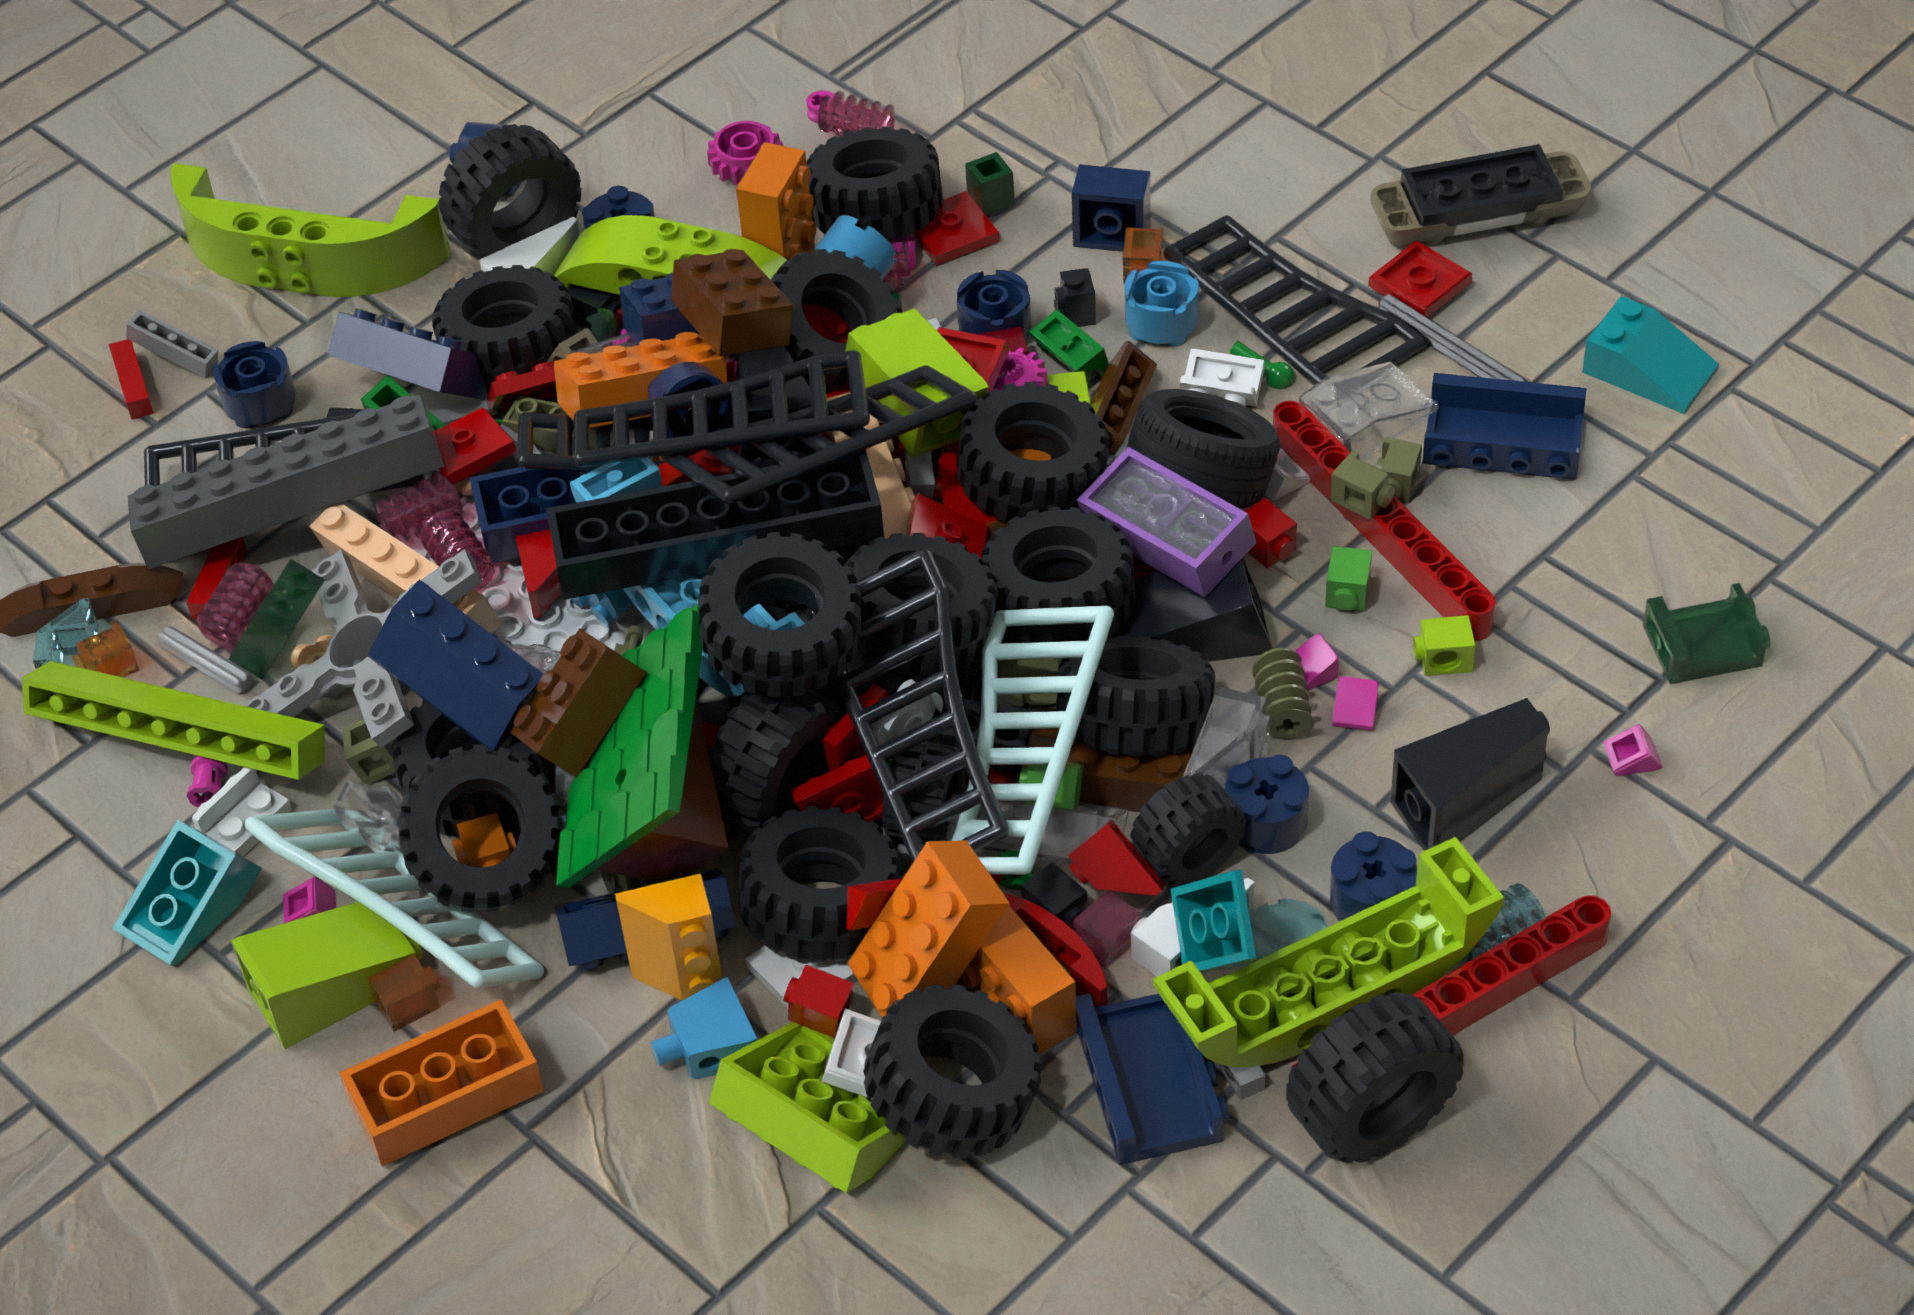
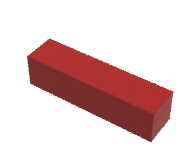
[109,339,154,420]
[186,537,247,621]

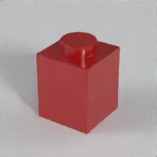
[1244,498,1297,569]
[783,964,854,1038]

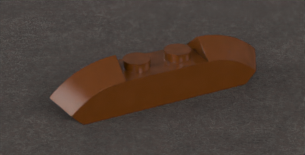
[1090,341,1157,455]
[0,563,183,637]

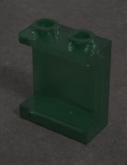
[1643,583,1770,685]

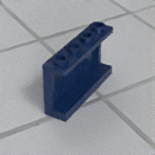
[1422,373,1587,480]
[1076,993,1229,1165]

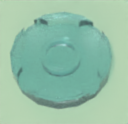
[1250,899,1328,962]

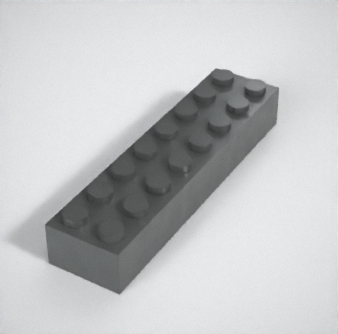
[127,394,444,570]

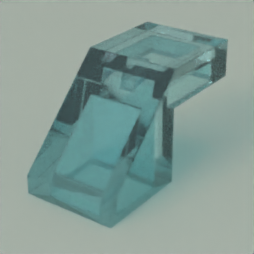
[33,598,99,669]

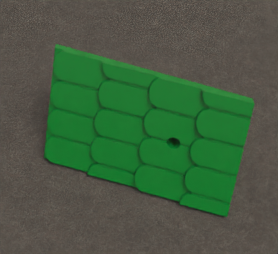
[556,603,728,888]

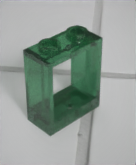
[229,559,325,680]

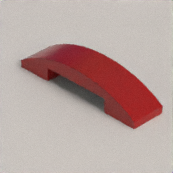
[1002,892,1108,1007]

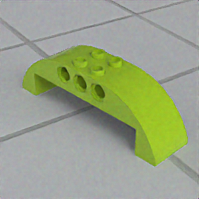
[170,163,451,297]
[554,215,788,295]
[1153,837,1504,1067]

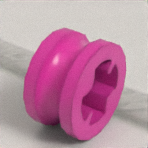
[806,90,838,124]

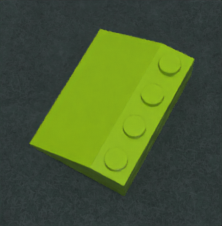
[709,1022,906,1193]

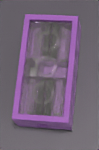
[1077,447,1256,597]

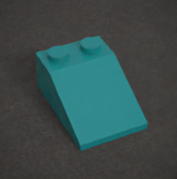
[1582,296,1719,414]
[112,819,262,967]
[1170,869,1256,973]

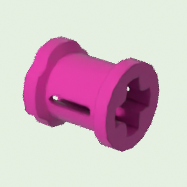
[186,756,228,808]

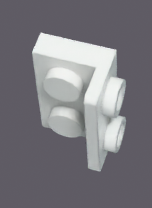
[192,767,292,856]

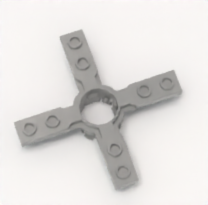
[245,549,483,748]

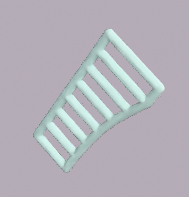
[952,606,1114,875]
[245,808,544,989]

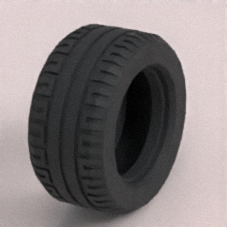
[1126,389,1280,508]

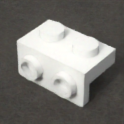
[1180,348,1265,407]

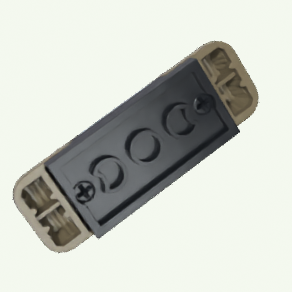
[1371,144,1591,246]

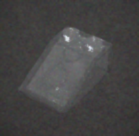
[1298,362,1439,461]
[1183,686,1272,790]

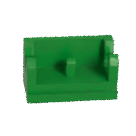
[1029,309,1109,388]

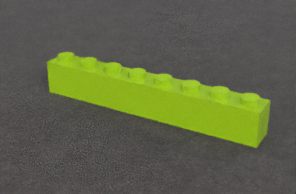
[22,661,325,780]

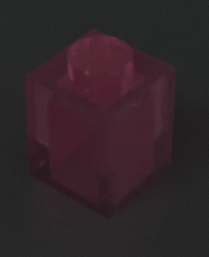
[1073,891,1140,969]

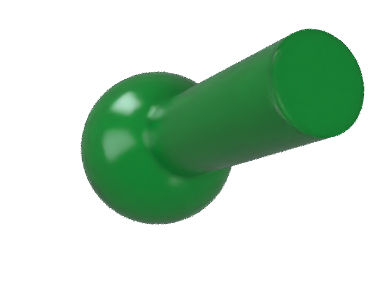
[1230,341,1295,389]

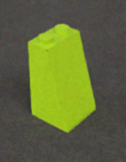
[846,308,989,458]
[231,902,424,1049]

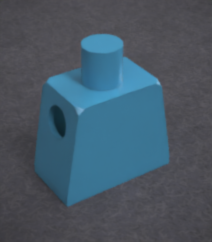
[650,977,758,1079]

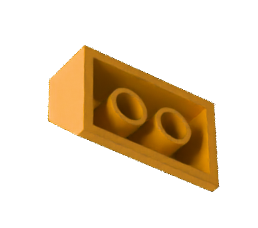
[615,874,722,1001]

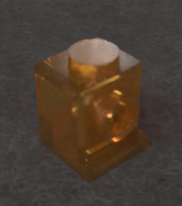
[71,620,140,678]

